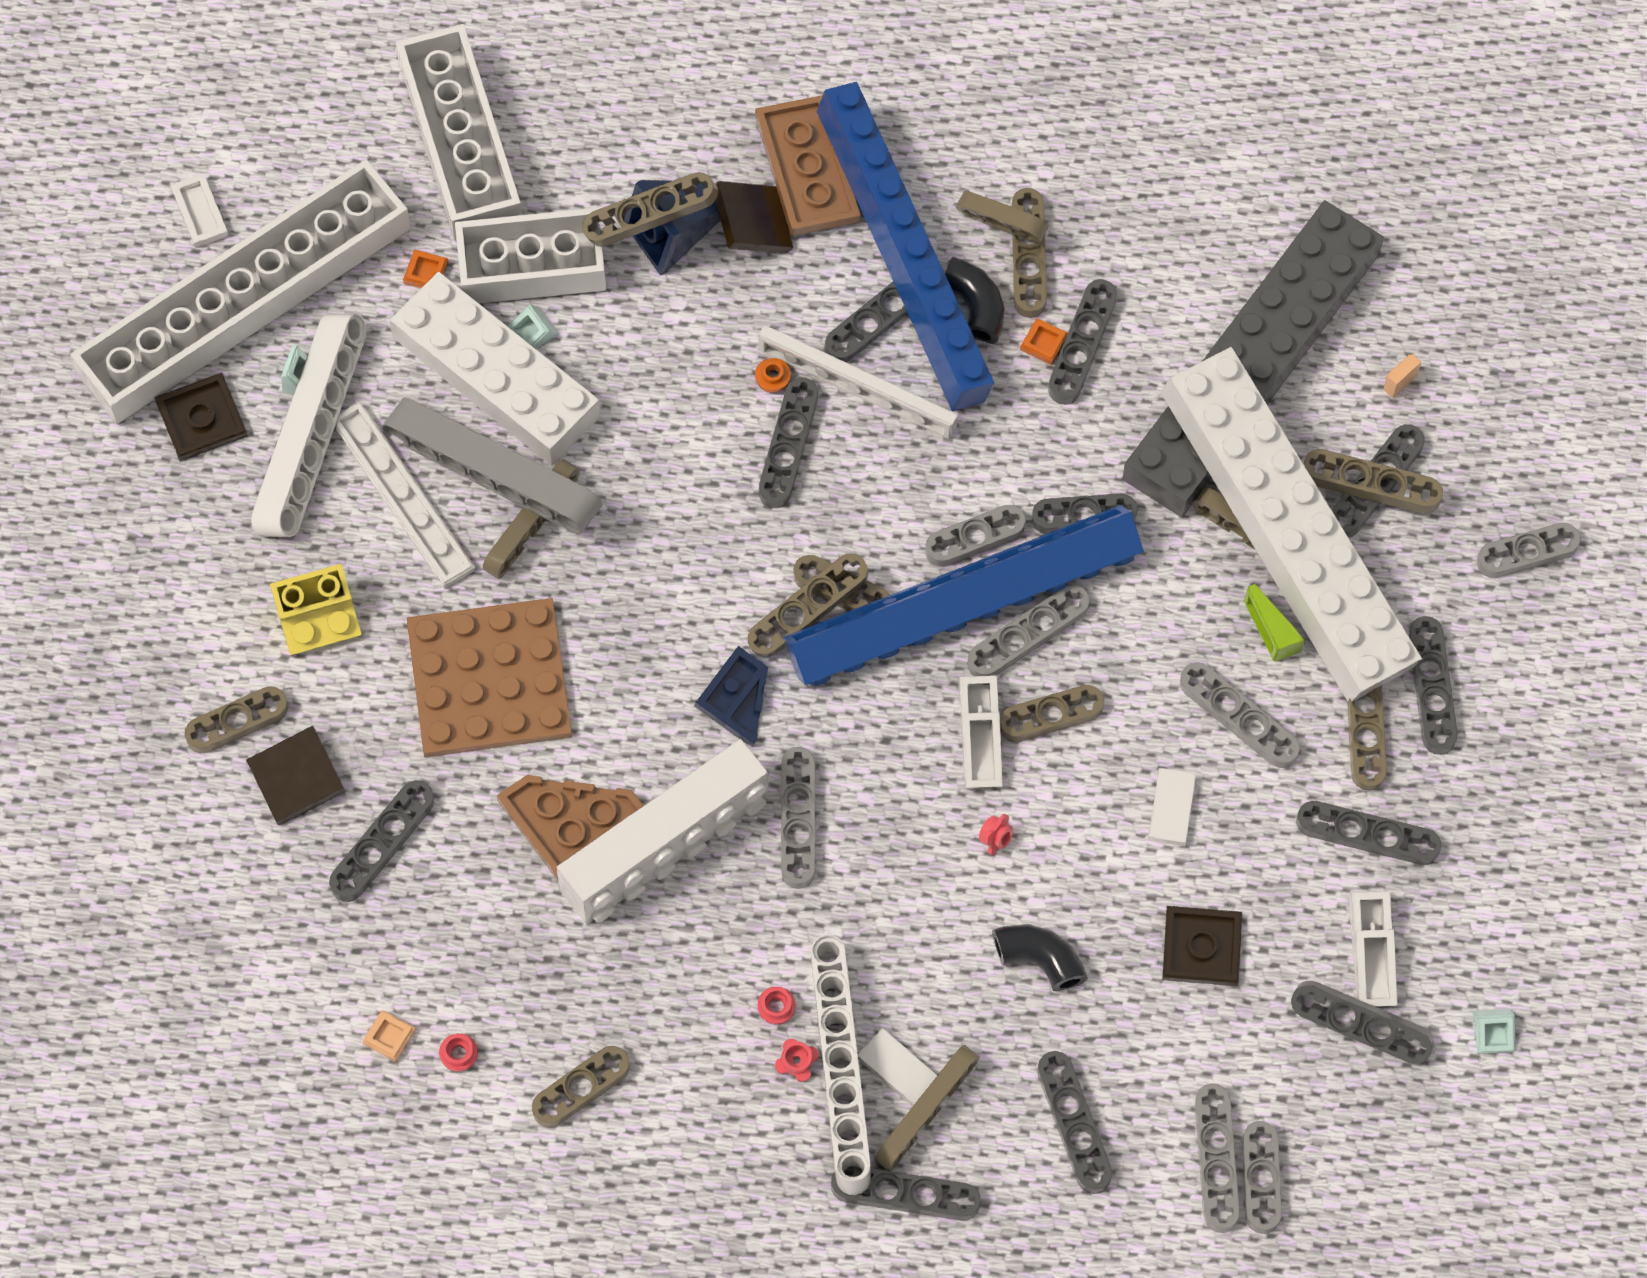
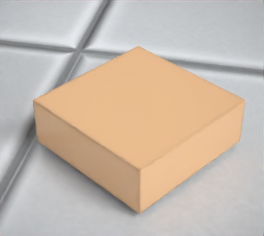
[1384,354,1421,398]
[362,1010,415,1062]

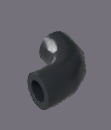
[945,257,1005,344]
[992,924,1088,991]

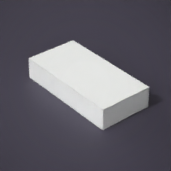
[171,173,229,248]
[1148,768,1196,847]
[858,1028,937,1107]

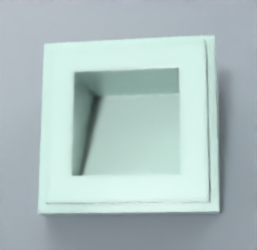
[507,305,559,348]
[281,345,307,394]
[1472,1009,1515,1054]

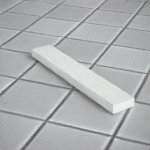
[759,325,958,439]
[334,401,476,589]

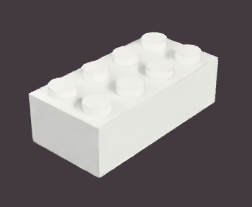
[455,207,606,304]

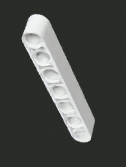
[251,314,367,537]
[811,935,871,1195]

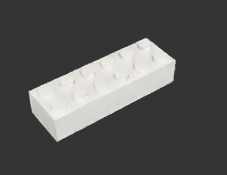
[396,24,522,241]
[389,271,600,466]
[557,739,768,925]

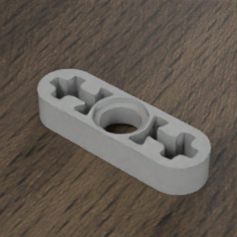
[925,505,1025,567]
[1477,523,1580,578]
[1242,1121,1282,1234]

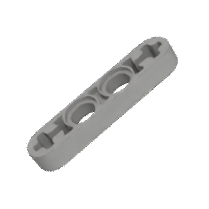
[967,585,1090,676]
[1180,662,1300,768]
[781,747,815,889]
[1195,1083,1240,1233]

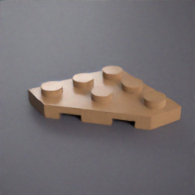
[496,775,644,882]

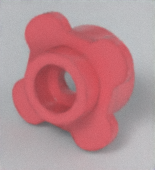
[979,814,1013,856]
[775,1039,819,1082]

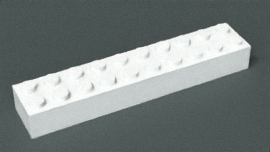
[70,159,411,424]
[1161,347,1422,701]

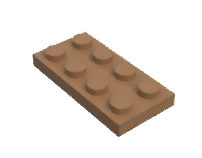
[755,95,861,236]

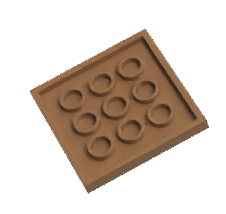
[407,598,572,758]

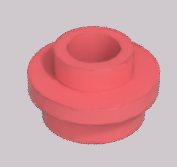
[757,987,796,1025]
[439,1033,478,1072]

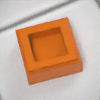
[403,249,449,288]
[1020,318,1068,365]

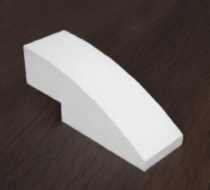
[958,675,1003,788]
[1348,891,1398,1006]

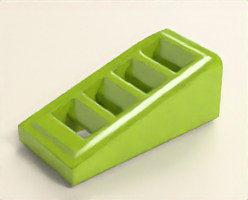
[1244,584,1304,662]

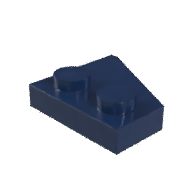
[694,646,768,747]

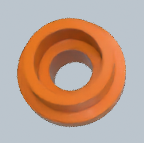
[755,358,791,393]

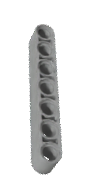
[382,397,603,535]

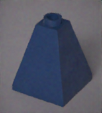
[625,180,721,276]

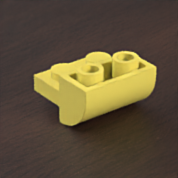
[270,564,362,656]

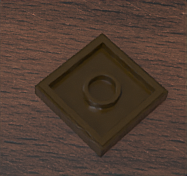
[715,181,793,254]
[154,372,248,462]
[246,725,346,826]
[1162,906,1242,986]

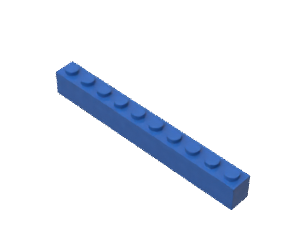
[817,82,994,412]
[783,505,1144,686]

